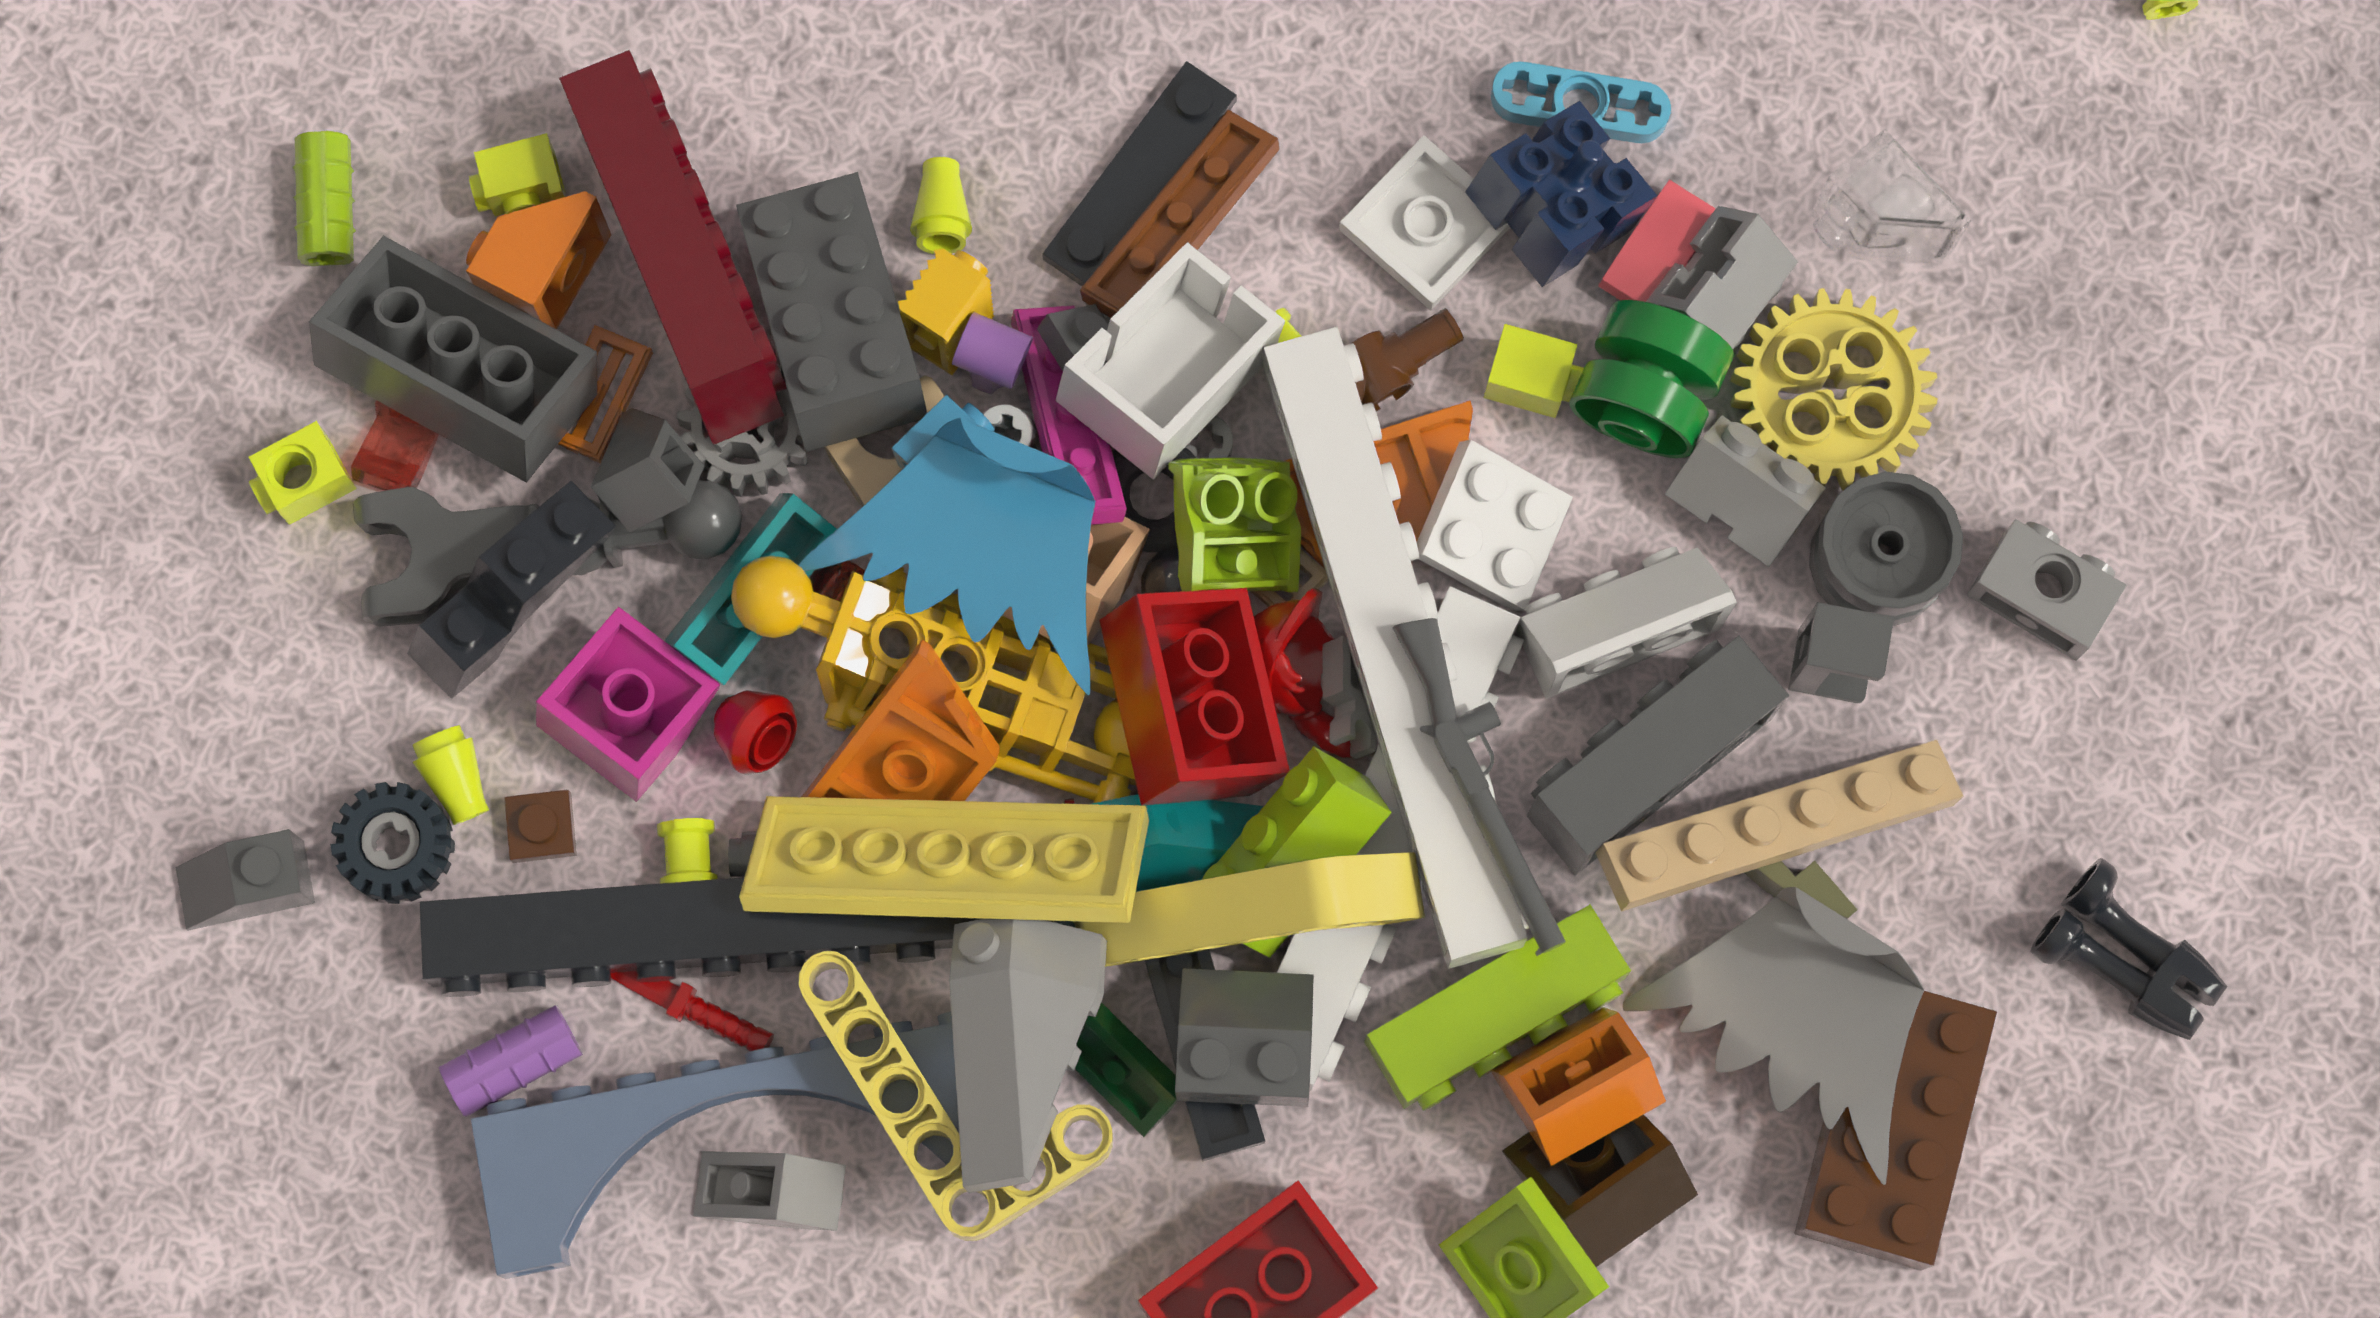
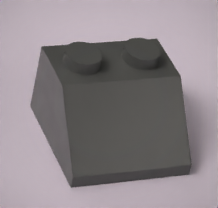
[1175,968,1314,1107]

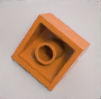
[466,191,612,330]

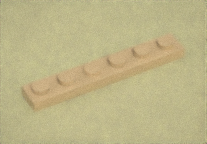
[1596,740,1964,912]

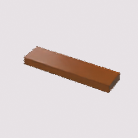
[1080,110,1280,318]

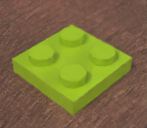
[1438,1177,1610,1318]

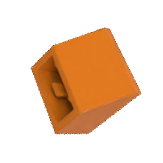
[1492,1007,1666,1166]

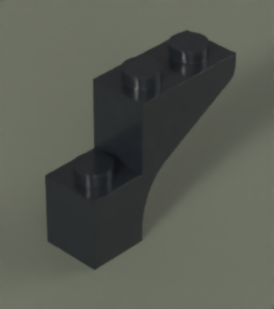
[407,481,616,699]

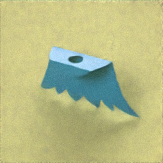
[799,418,1096,695]

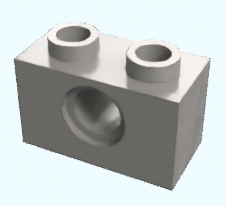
[1967,519,2127,661]

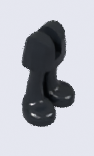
[2030,858,2228,1040]

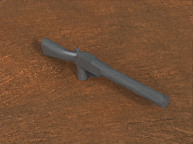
[1392,618,1566,956]

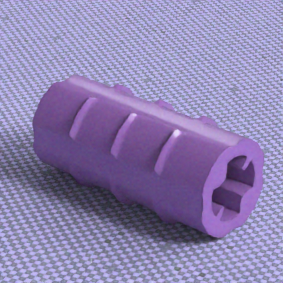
[438,1005,583,1117]

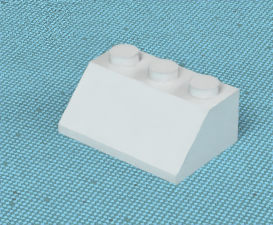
[1516,547,1737,699]

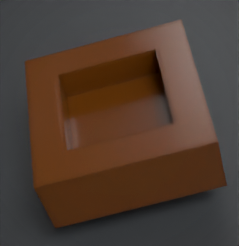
[504,790,577,863]

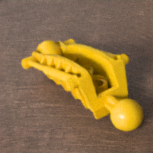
[731,555,1136,803]

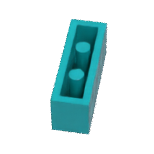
[664,493,837,685]

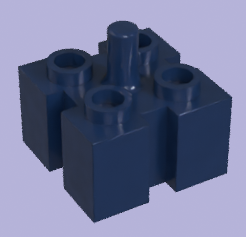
[1465,100,1658,288]

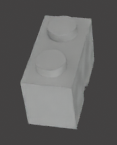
[1646,206,1798,349]
[1665,415,1826,567]

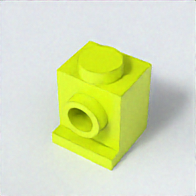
[468,133,566,216]

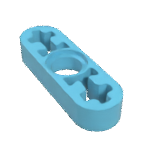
[1491,61,1671,143]

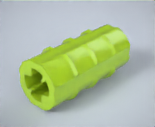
[292,131,356,266]

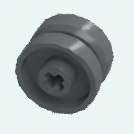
[1809,471,1963,626]

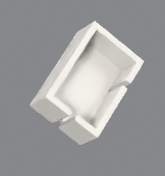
[1056,242,1285,480]

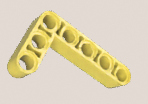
[1074,852,1425,967]
[799,951,1113,1241]

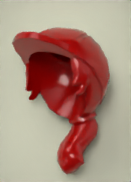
[1254,588,1354,759]

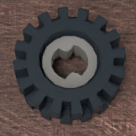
[330,782,455,904]

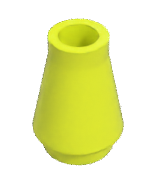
[910,157,972,254]
[412,725,489,825]

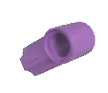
[952,312,1033,394]

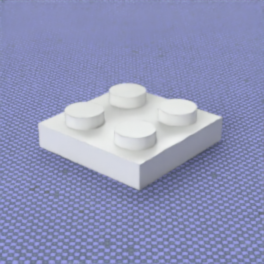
[1339,135,1510,311]
[1417,440,1573,611]

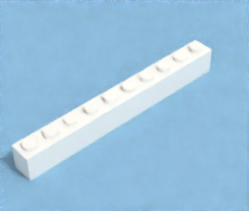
[1263,326,1529,969]

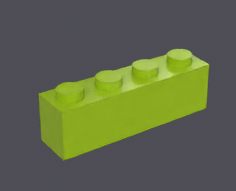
[1364,904,1631,1111]

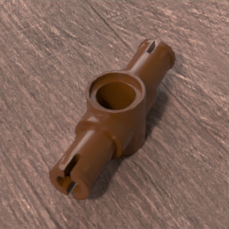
[1350,308,1464,412]

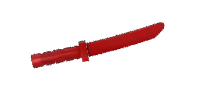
[611,971,774,1051]

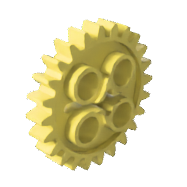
[1730,288,1938,491]

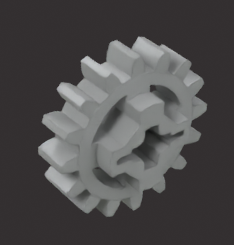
[677,364,808,497]

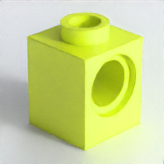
[248,421,357,525]

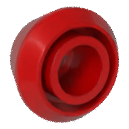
[714,690,797,774]

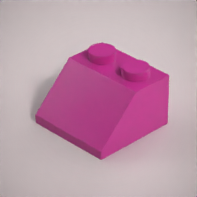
[536,606,720,802]

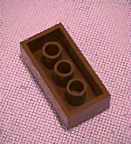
[1794,991,1997,1271]

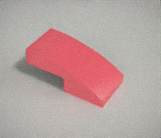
[1598,180,1716,302]

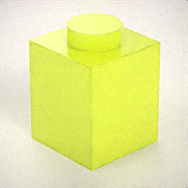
[1483,324,1584,418]

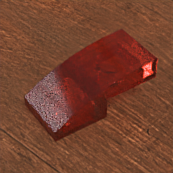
[351,400,439,491]

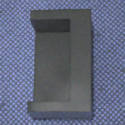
[1788,602,1894,703]

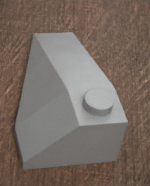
[949,919,1107,1193]

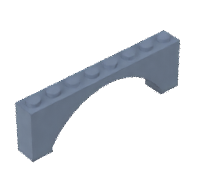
[471,1011,959,1279]

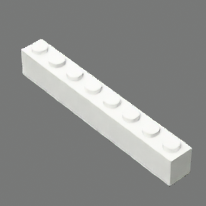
[1277,586,1524,1091]

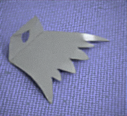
[1623,887,1924,1185]

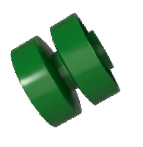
[1569,300,1734,458]

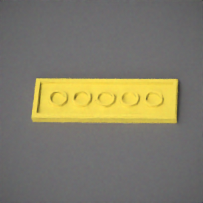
[739,796,1149,923]

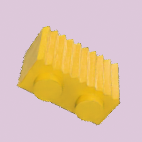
[898,249,994,375]

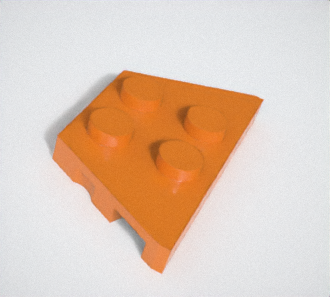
[1284,400,1473,569]
[801,640,1000,801]

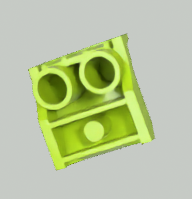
[1169,457,1301,592]

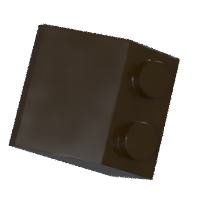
[1502,1114,1698,1267]

